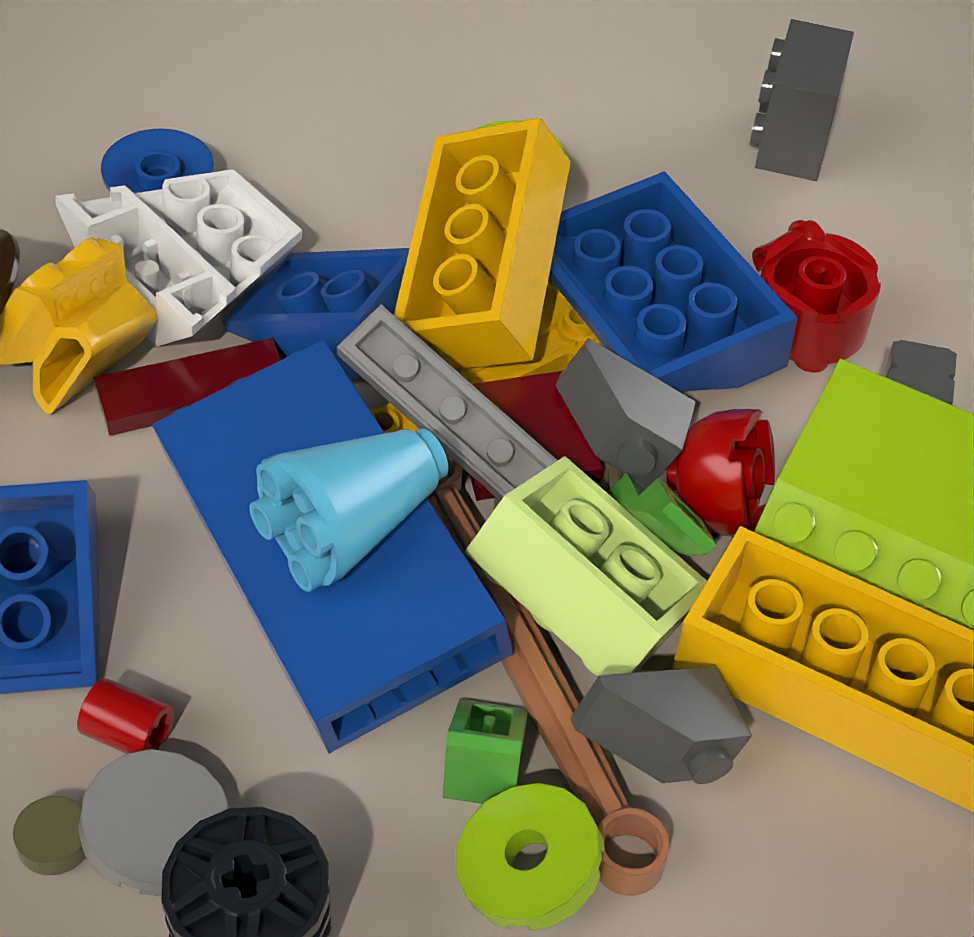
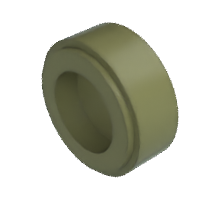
[13,796,85,875]

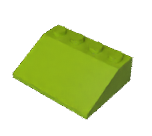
[754,358,974,631]

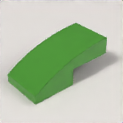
[608,473,717,555]

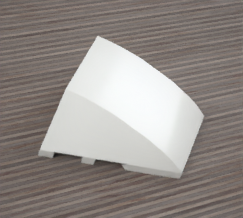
[55,169,302,347]

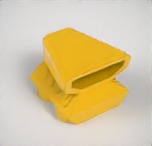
[0,238,158,414]

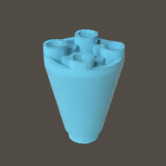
[249,428,448,592]

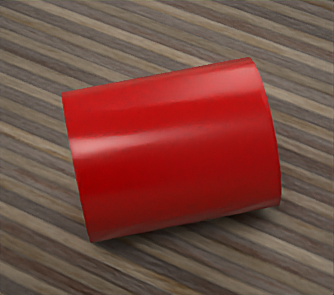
[77,678,174,754]

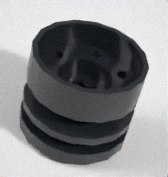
[161,807,332,937]

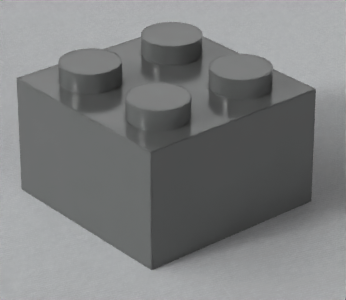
[749,19,854,182]

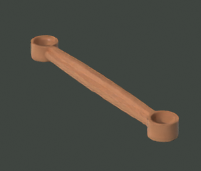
[427,451,669,896]

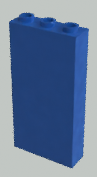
[151,339,513,754]

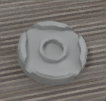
[78,749,230,896]

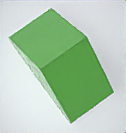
[443,699,528,804]

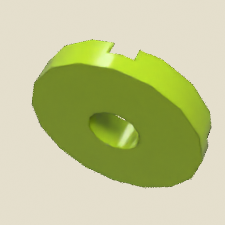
[456,783,604,931]

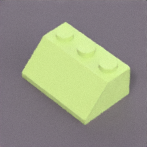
[464,456,707,676]

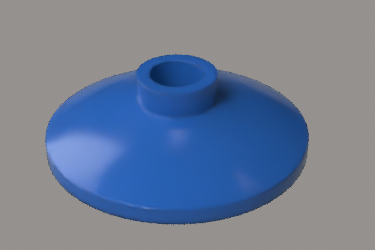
[101,128,214,193]

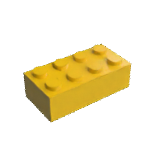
[394,117,571,369]

